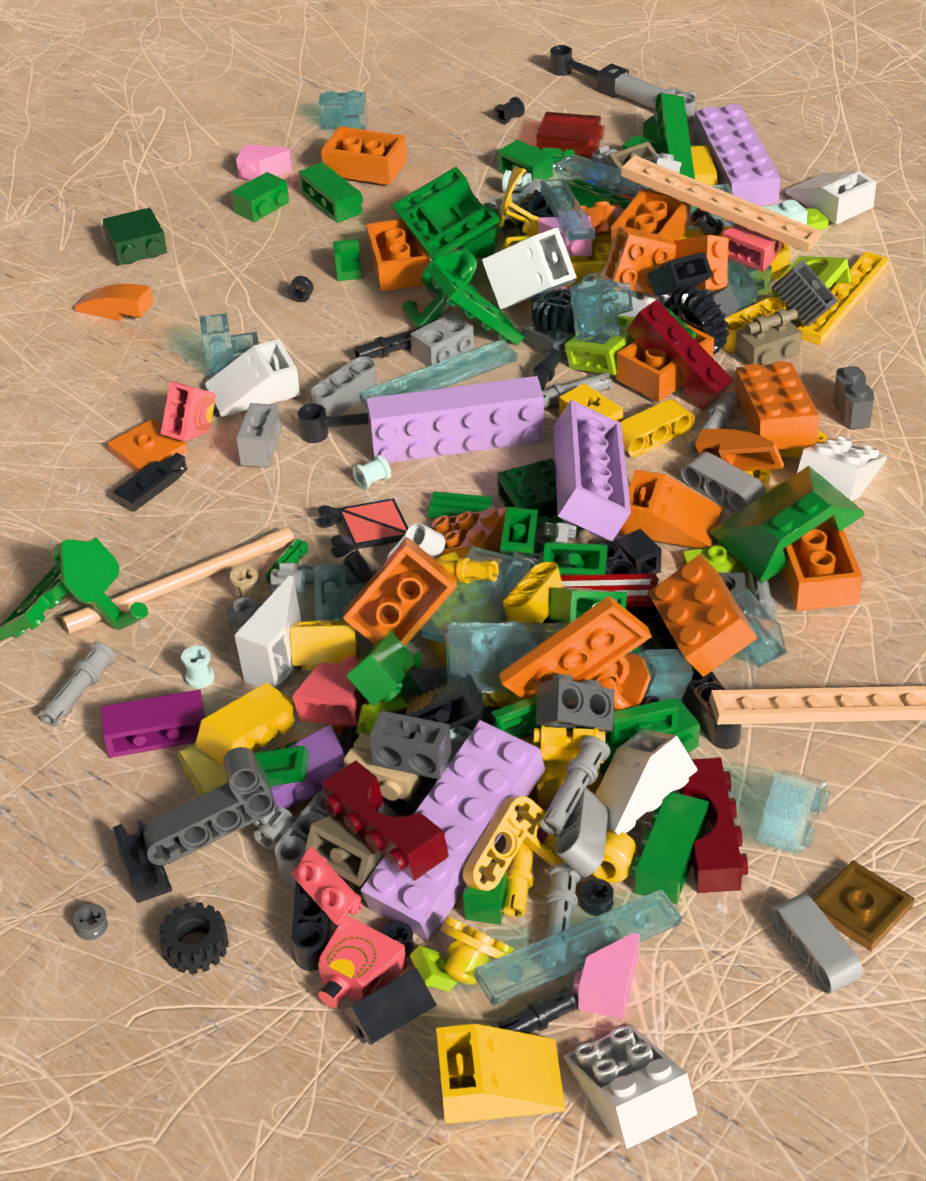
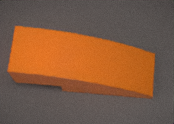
[74,284,153,321]
[695,428,784,471]

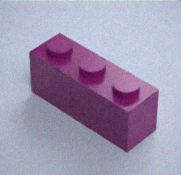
[101,689,206,758]

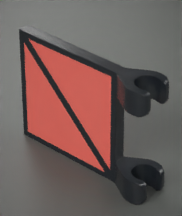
[318,498,408,558]

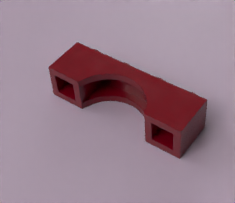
[626,299,733,411]
[679,757,748,893]
[321,760,449,881]

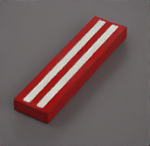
[561,574,659,607]

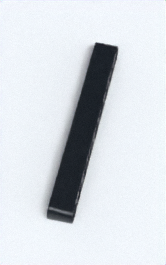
[596,540,742,750]

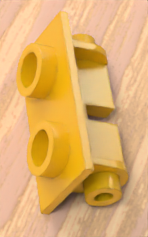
[533,725,605,763]

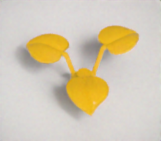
[497,167,540,252]

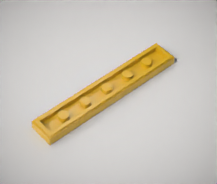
[798,251,889,345]

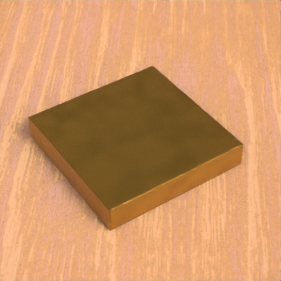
[813,860,915,952]

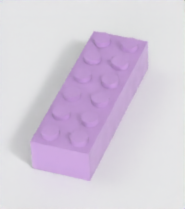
[694,104,780,206]
[366,376,545,463]
[554,400,631,541]
[360,720,546,942]

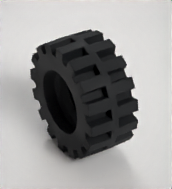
[159,902,229,974]

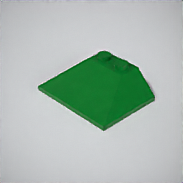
[392,166,500,259]
[710,466,864,583]

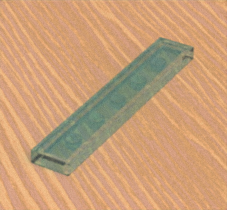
[553,154,652,199]
[540,179,595,241]
[359,340,517,408]
[473,889,683,1006]

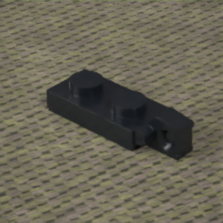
[113,452,188,512]

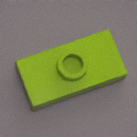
[683,545,746,573]

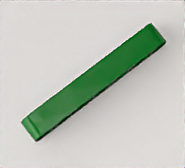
[655,92,697,215]

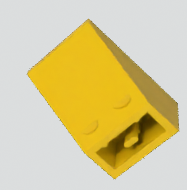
[436,1024,565,1124]

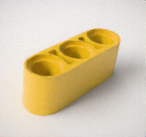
[691,145,718,189]
[722,297,787,353]
[619,399,695,457]
[503,562,563,634]

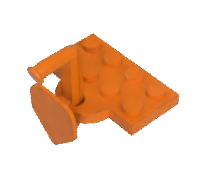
[499,596,652,711]

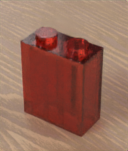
[536,112,605,161]

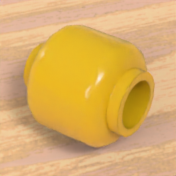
[592,830,638,884]

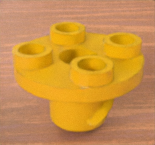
[440,916,514,985]

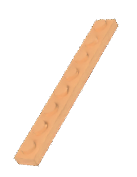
[621,155,821,252]
[709,686,926,725]

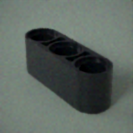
[292,881,331,971]

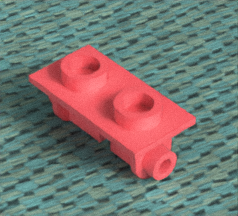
[291,846,363,925]

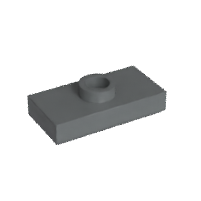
[521,324,573,352]

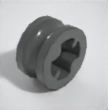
[73,904,108,940]

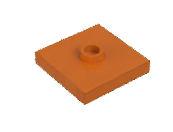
[107,418,187,473]

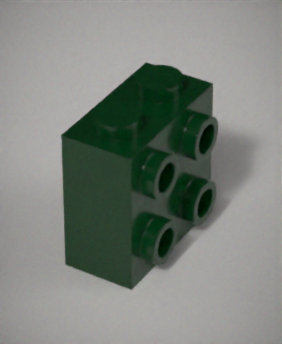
[102,207,167,265]
[497,458,558,518]

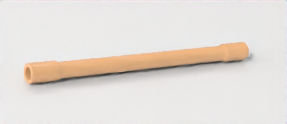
[62,527,294,634]

